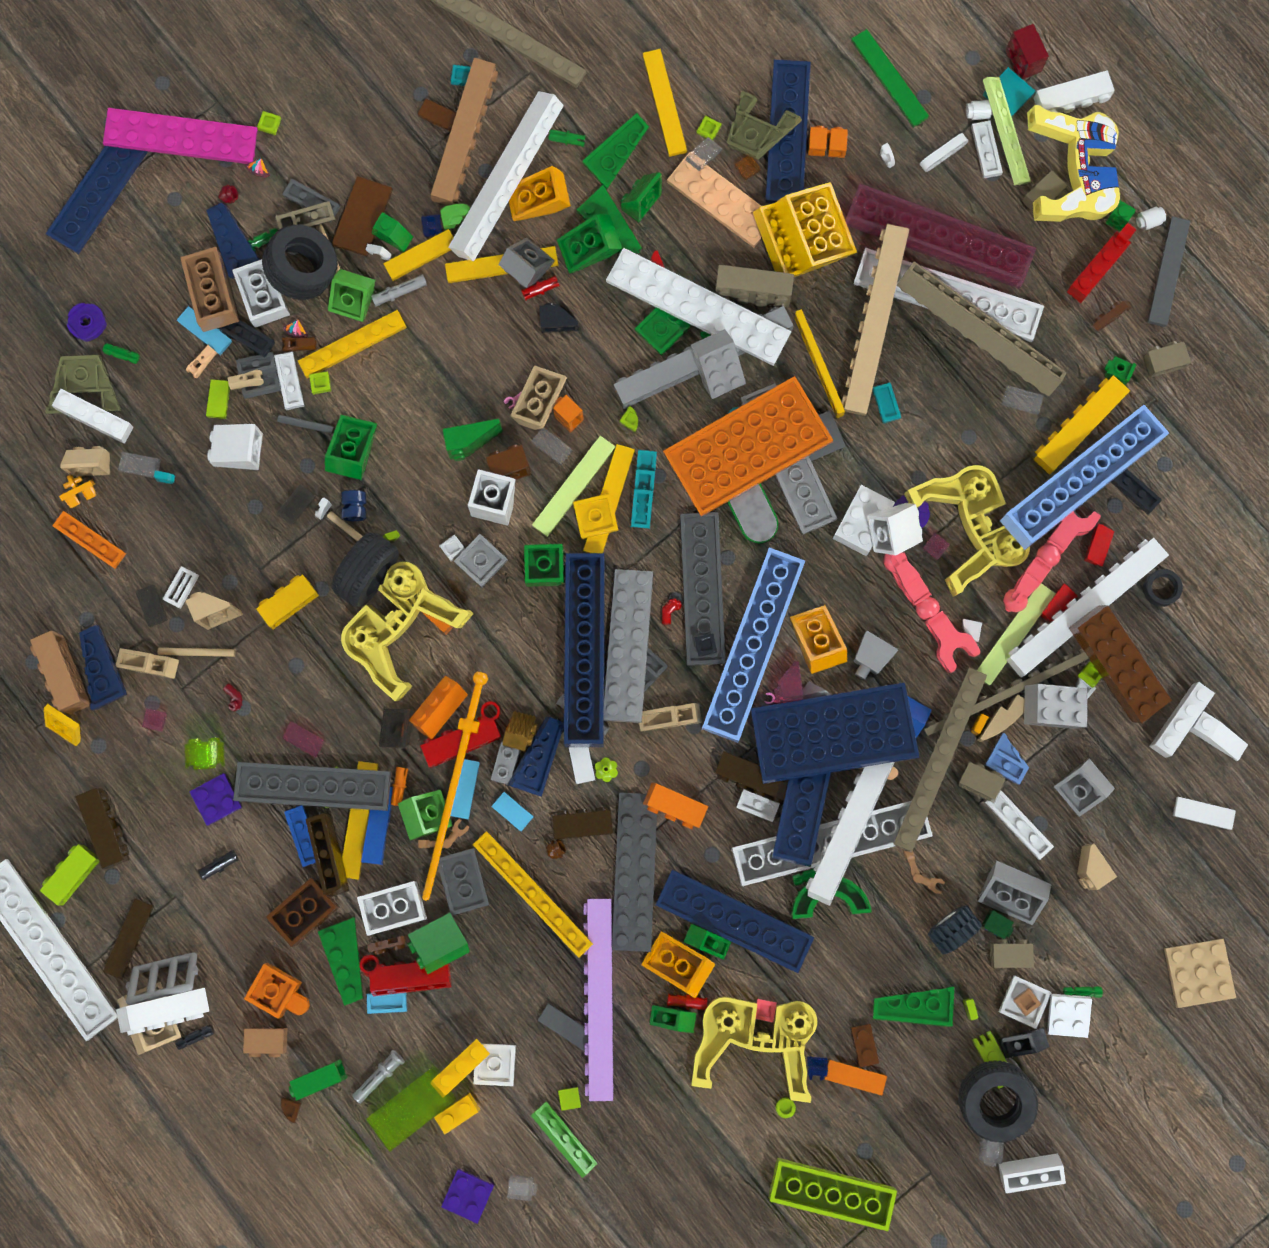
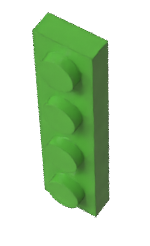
[531,1102,597,1178]

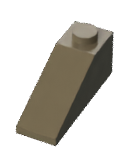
[274,201,335,230]

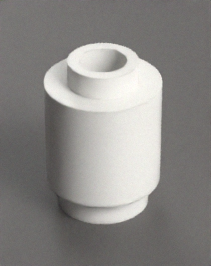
[966,100,993,120]
[1136,207,1166,231]

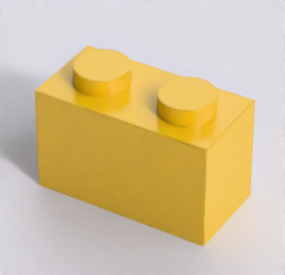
[434,1093,481,1134]

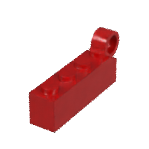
[1067,223,1137,303]
[420,701,502,768]
[360,955,452,997]

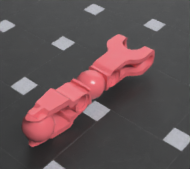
[1004,511,1101,612]
[884,552,980,673]

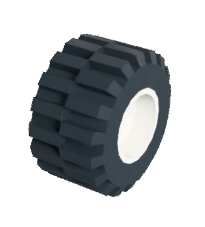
[928,905,982,954]

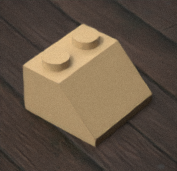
[61,446,110,477]
[1077,843,1117,890]

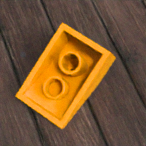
[509,166,571,221]
[790,605,847,674]
[641,931,715,998]

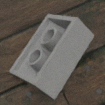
[978,861,1051,925]

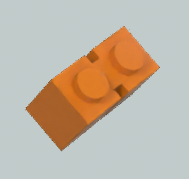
[808,126,848,158]
[553,395,584,433]

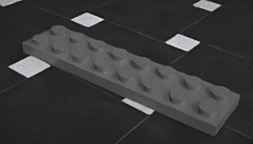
[680,512,726,666]
[233,762,391,811]
[612,793,657,952]

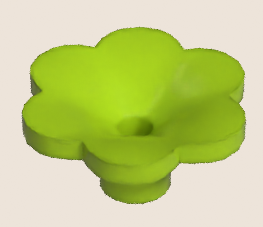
[595,758,618,782]

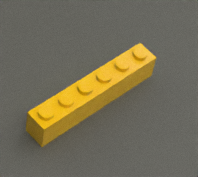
[1033,375,1130,475]

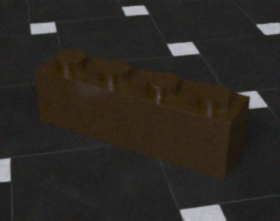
[715,751,788,805]
[75,787,130,869]
[305,813,350,897]

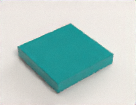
[983,67,1036,117]

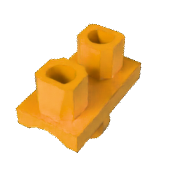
[59,474,96,508]

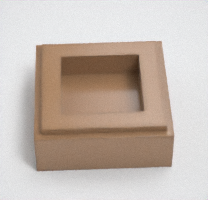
[1013,988,1041,1016]

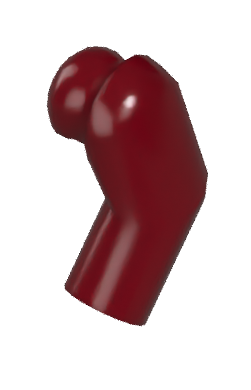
[223,683,242,711]

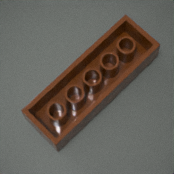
[1069,605,1172,723]

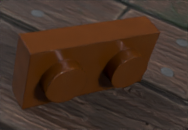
[850,1023,879,1068]

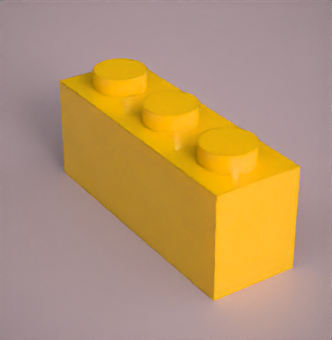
[256,574,319,629]
[430,1039,490,1098]

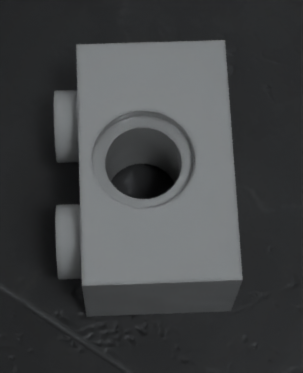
[491,742,521,785]

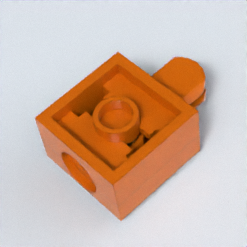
[244,963,310,1019]

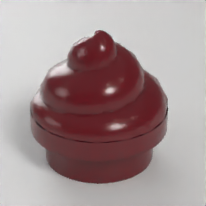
[218,185,238,204]

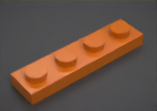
[52,511,126,569]

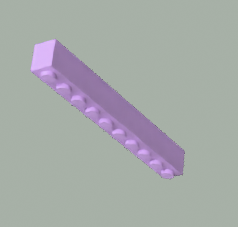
[584,899,613,1101]

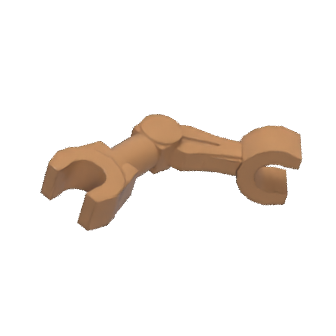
[418,819,469,848]
[903,851,945,894]

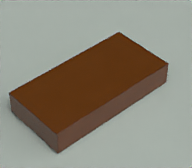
[418,99,456,132]

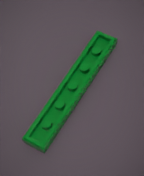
[851,29,929,128]

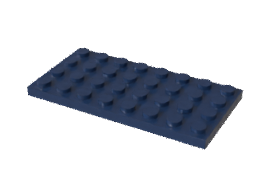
[751,683,919,784]

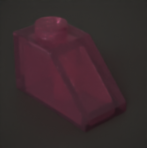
[774,661,803,704]

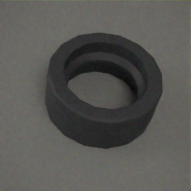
[1143,569,1183,607]

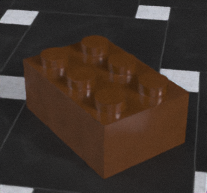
[266,878,340,947]

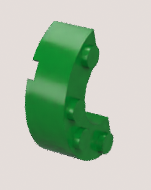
[791,878,872,919]

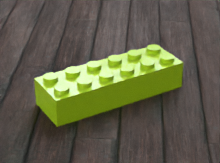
[768,1158,897,1231]

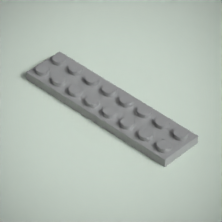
[740,383,837,535]
[604,569,654,723]

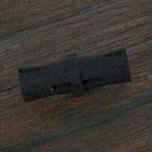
[198,850,239,881]

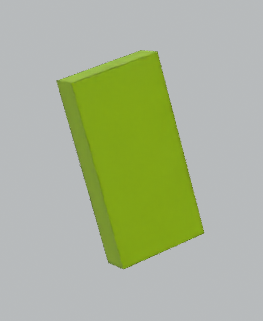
[206,380,230,419]

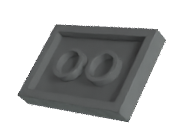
[438,848,490,916]

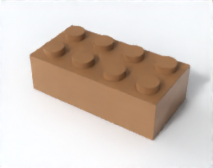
[180,247,239,332]
[30,631,91,714]

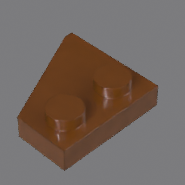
[1093,301,1133,331]
[367,935,410,955]

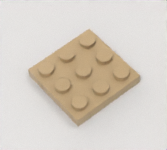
[1164,939,1236,1008]

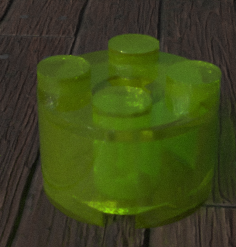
[184,738,225,770]

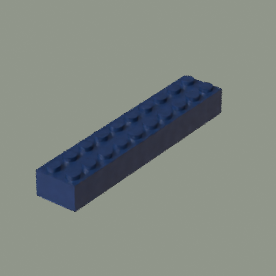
[564,553,605,747]

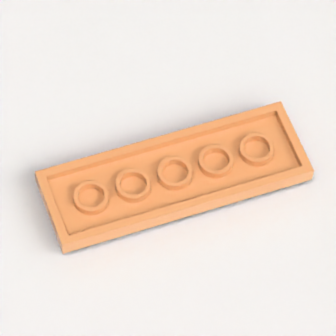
[667,152,762,248]

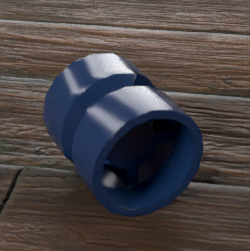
[341,490,366,522]

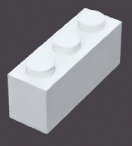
[998,1153,1066,1193]

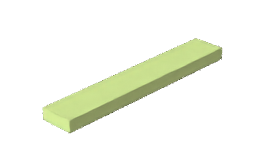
[983,77,1031,185]
[532,436,615,537]
[977,583,1056,686]

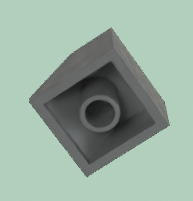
[498,238,555,288]

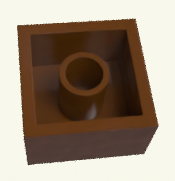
[486,445,532,480]

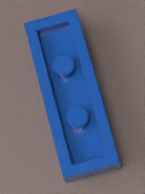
[284,806,316,867]

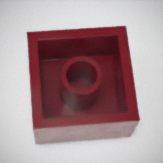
[1006,24,1049,79]

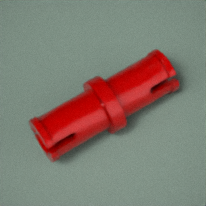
[521,275,560,301]
[667,994,708,1011]

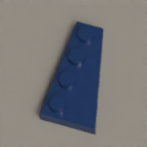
[206,203,261,279]
[79,625,127,711]
[508,717,564,797]

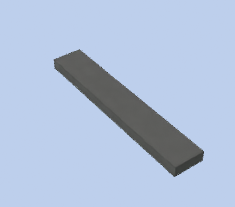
[1147,216,1190,327]

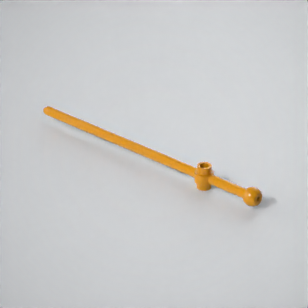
[422,671,488,901]

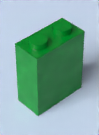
[407,913,470,974]
[289,1059,348,1101]

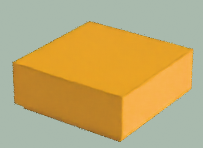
[971,714,988,736]

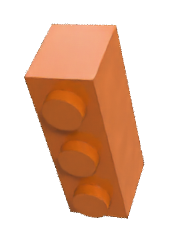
[409,676,468,739]
[643,783,708,829]

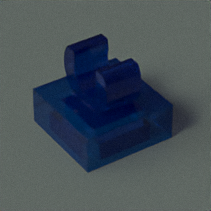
[421,214,442,237]
[807,1056,828,1081]

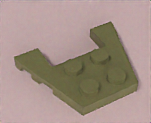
[727,91,802,160]
[45,355,121,414]

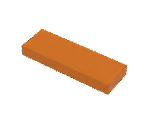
[824,1059,887,1096]

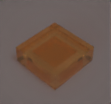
[735,156,761,181]

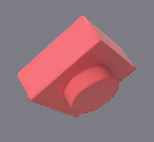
[756,999,777,1022]

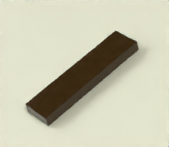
[103,898,154,979]

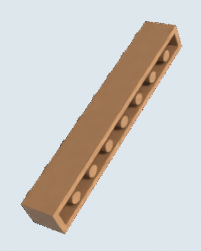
[431,58,498,206]

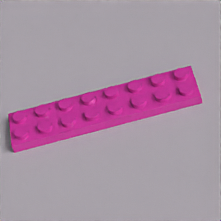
[103,108,258,164]

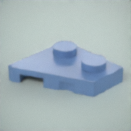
[984,733,1029,785]

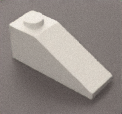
[1189,711,1248,761]

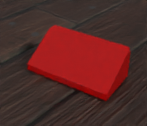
[1084,523,1115,567]
[1040,583,1077,623]

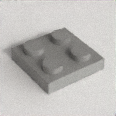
[454,534,508,588]

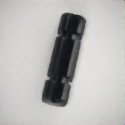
[175,1025,214,1050]

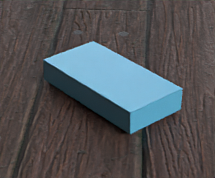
[491,792,533,832]
[367,993,407,1014]

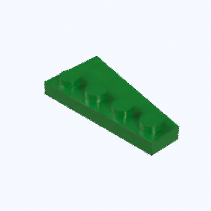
[582,113,649,190]
[577,185,642,254]
[318,917,364,1006]
[872,987,954,1027]

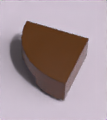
[281,1097,302,1123]

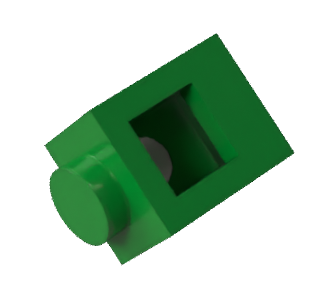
[1105,200,1136,232]
[1104,356,1137,385]

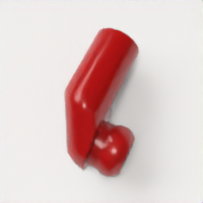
[662,599,682,625]

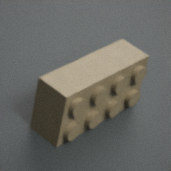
[715,265,794,308]

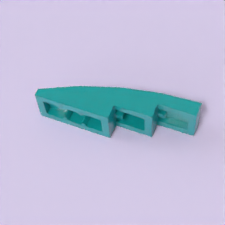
[631,450,657,529]

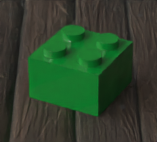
[524,544,565,587]

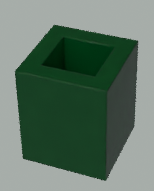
[981,910,1014,939]

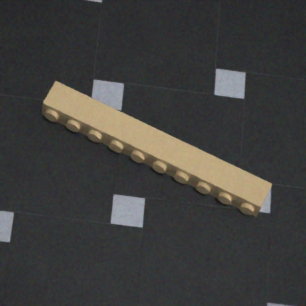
[842,224,909,416]

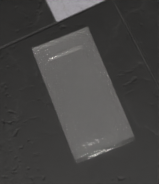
[685,137,722,171]
[1001,386,1044,415]
[531,428,573,465]
[118,452,161,478]

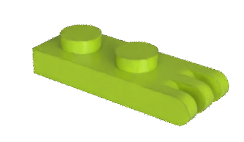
[972,1031,1007,1089]

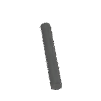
[277,415,334,434]

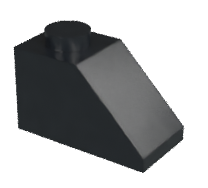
[539,303,579,333]
[999,1027,1050,1058]

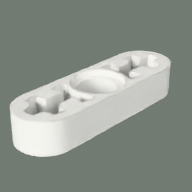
[920,133,968,172]

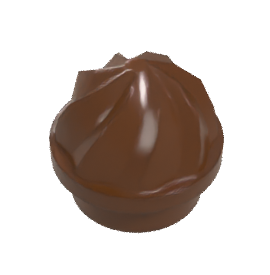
[546,839,566,859]

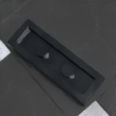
[218,320,275,358]
[1111,469,1162,515]

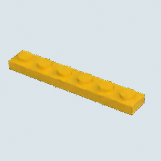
[298,310,407,379]

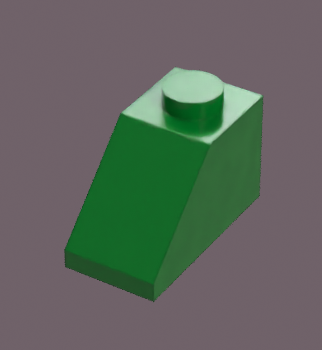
[372,212,413,253]
[684,924,731,960]
[649,1005,697,1033]

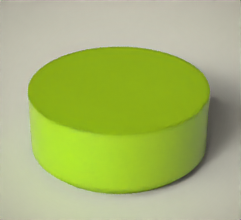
[775,1097,796,1118]

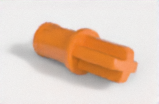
[391,767,408,806]

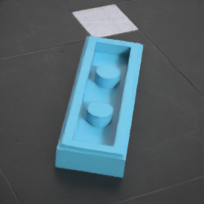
[177,306,232,356]
[450,759,480,820]

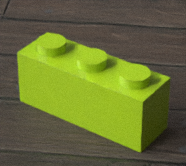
[40,844,99,906]

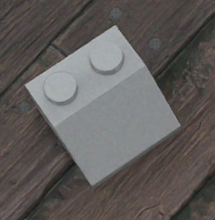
[1054,758,1115,817]

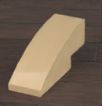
[116,648,179,679]
[977,694,1024,742]
[639,703,702,731]

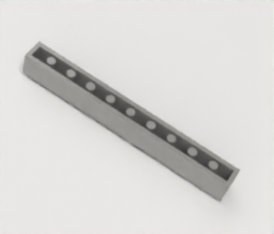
[614,306,794,409]

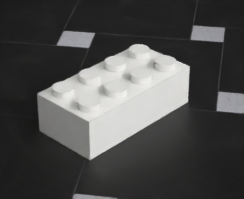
[116,988,209,1035]

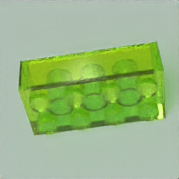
[366,1067,456,1152]

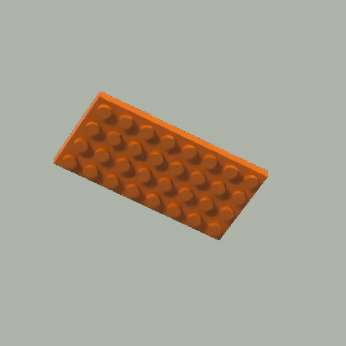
[663,376,833,517]

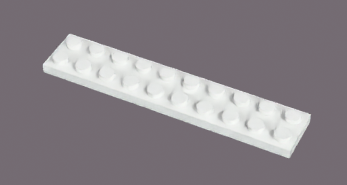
[606,248,791,366]
[853,248,1044,342]
[0,859,118,1041]

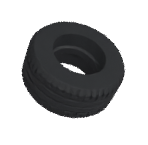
[262,225,338,300]
[331,533,399,607]
[958,1060,1038,1143]

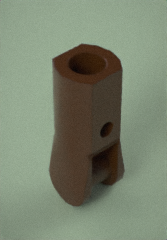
[282,337,317,352]

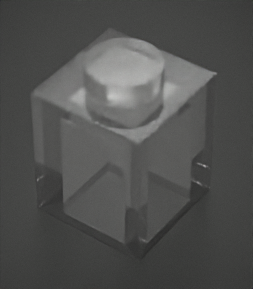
[979,1137,1004,1166]
[507,1175,538,1201]

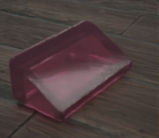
[283,721,326,758]

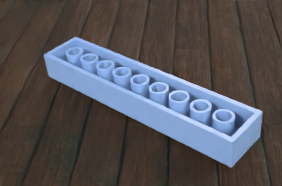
[1000,405,1169,550]
[702,548,805,743]

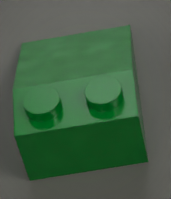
[621,172,662,223]
[557,214,623,274]
[325,415,377,480]
[443,419,503,461]

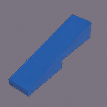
[361,787,393,865]

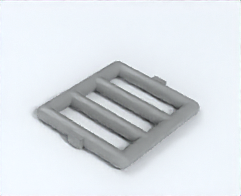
[126,952,198,1005]

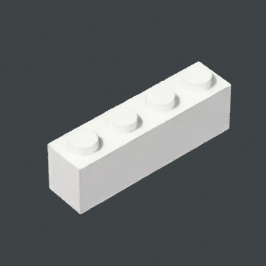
[1033,70,1115,113]
[52,389,133,444]
[1149,682,1215,758]

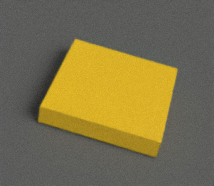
[573,493,619,539]
[43,704,81,746]

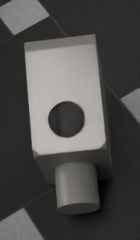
[853,631,898,680]

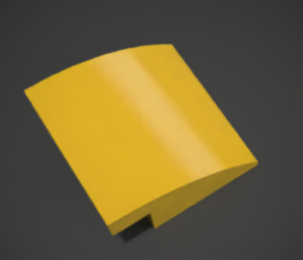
[753,182,857,277]

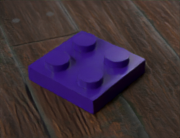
[189,773,243,826]
[441,1168,494,1224]

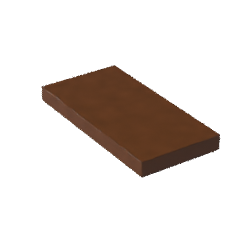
[332,176,393,257]

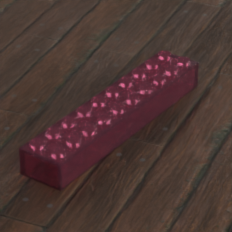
[846,184,1036,289]

